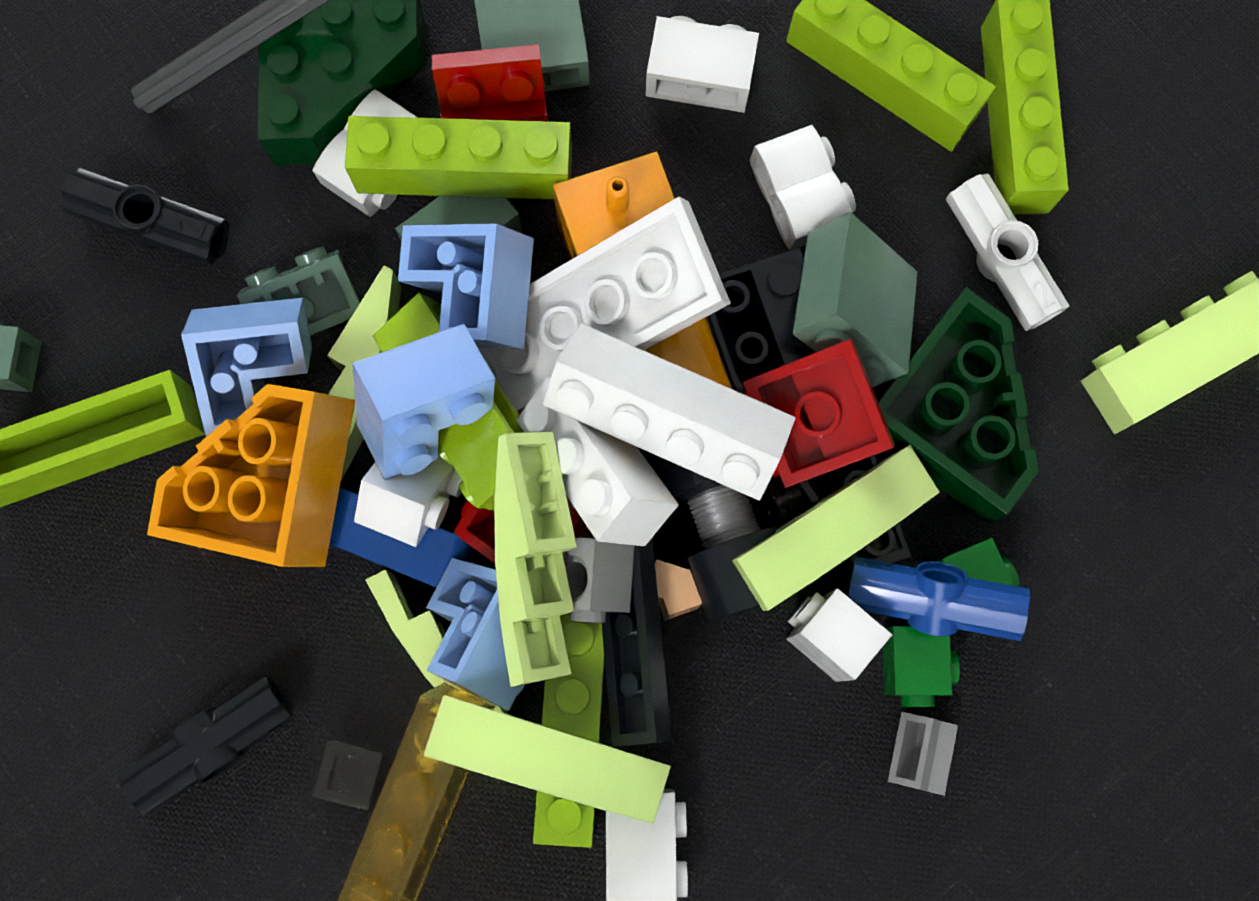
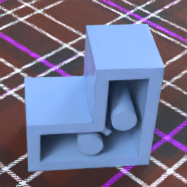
[398,224,534,349]
[181,298,312,436]
[353,324,495,479]
[426,558,525,711]

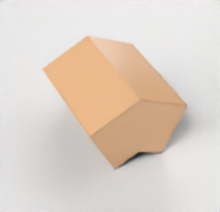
[655,560,702,621]

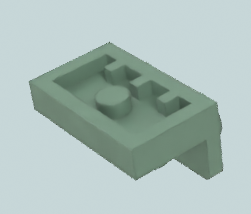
[237,246,360,336]

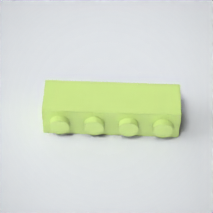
[1081,271,1259,435]

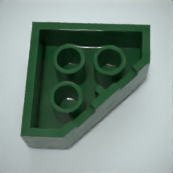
[258,0,426,165]
[878,287,1039,524]

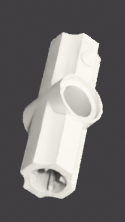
[946,174,1069,331]

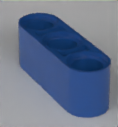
[330,488,474,588]

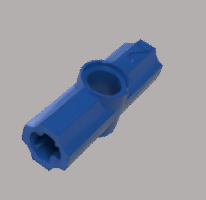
[848,557,1030,641]

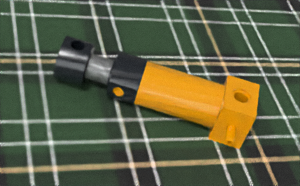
[553,152,806,625]

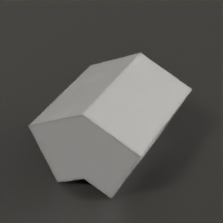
[888,712,958,796]

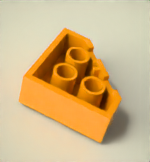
[147,384,355,567]

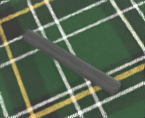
[131,0,329,113]

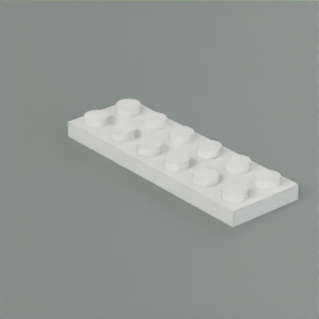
[478,197,731,415]

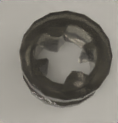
[762,476,806,526]

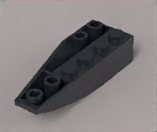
[708,248,911,568]

